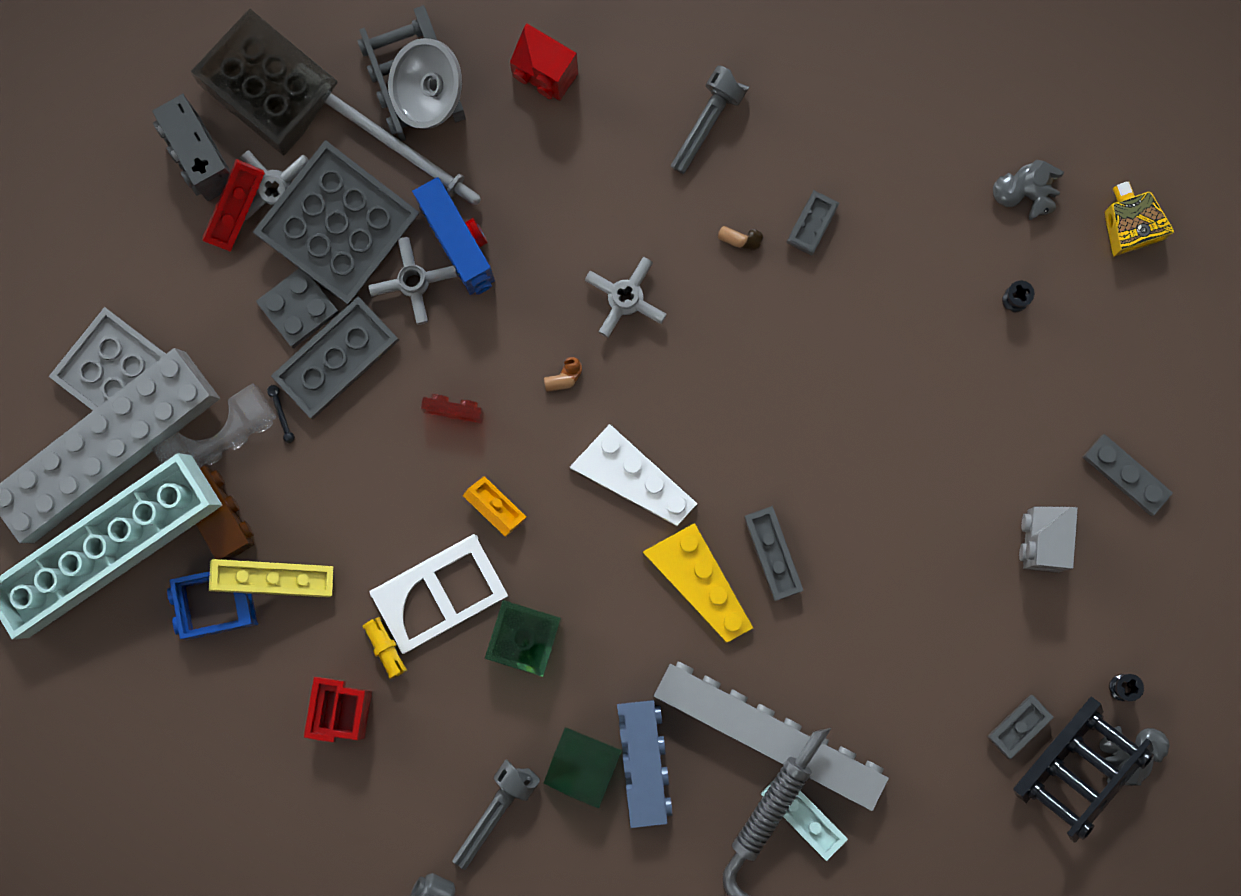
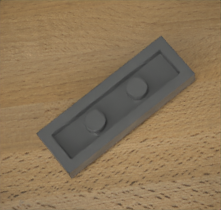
[1083,434,1173,516]
[744,506,804,601]

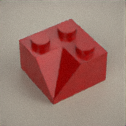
[510,23,578,101]

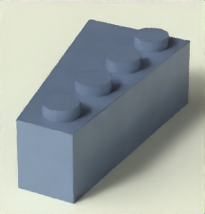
[617,700,673,828]

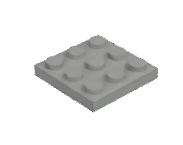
[49,307,166,411]

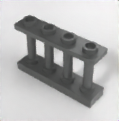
[357,5,466,141]

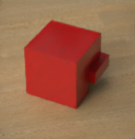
[304,677,372,742]

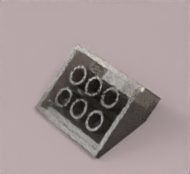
[191,9,338,156]

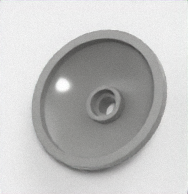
[388,38,462,129]

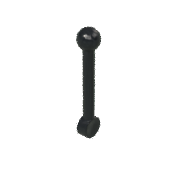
[267,385,295,443]

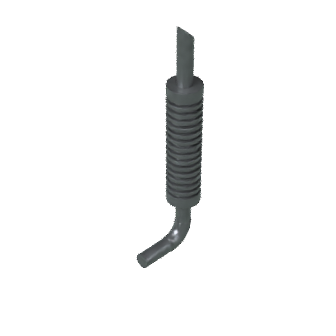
[723,728,831,896]

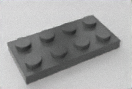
[271,296,399,420]

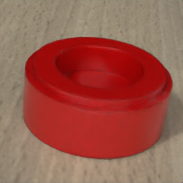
[465,218,488,248]

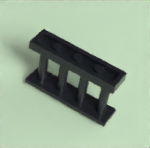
[1013,696,1154,843]

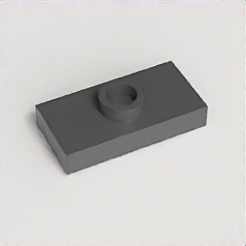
[786,190,840,256]

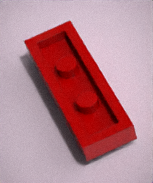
[202,159,265,252]

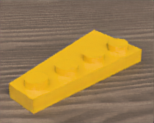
[642,523,753,643]

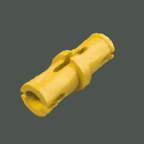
[362,617,407,679]

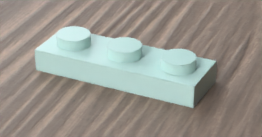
[760,780,848,861]

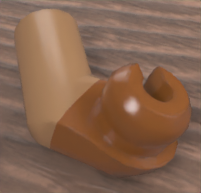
[544,357,582,392]

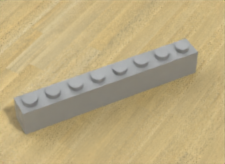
[653,661,889,811]

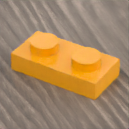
[463,476,527,537]

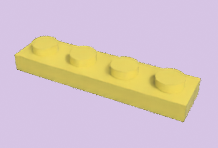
[209,559,333,597]

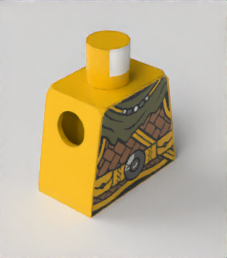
[1105,182,1174,257]

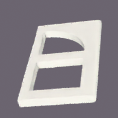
[369,534,508,654]

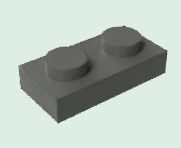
[987,695,1054,759]

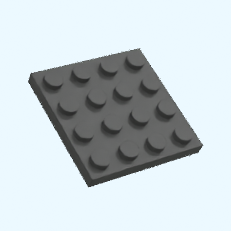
[253,140,419,305]

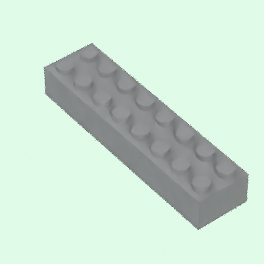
[0,348,220,543]

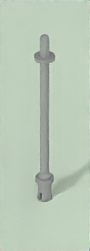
[288,66,481,205]

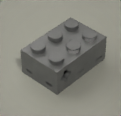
[152,94,231,201]

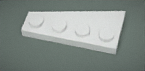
[569,424,697,526]

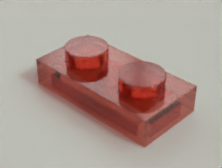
[421,394,484,424]

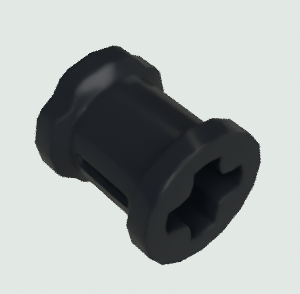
[1002,280,1035,312]
[1109,674,1144,701]

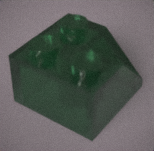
[484,600,562,677]
[543,726,622,808]

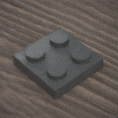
[256,269,339,348]

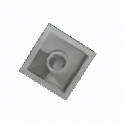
[1019,507,1078,573]

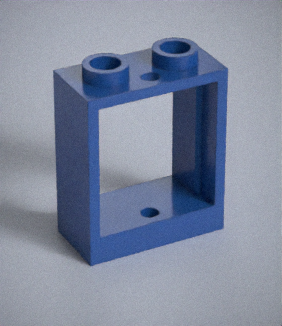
[167,571,258,640]

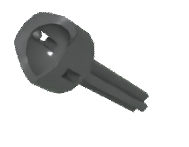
[671,65,750,174]
[452,759,540,870]

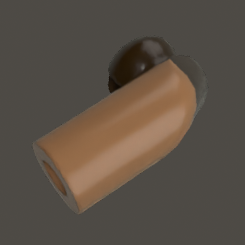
[718,226,763,250]

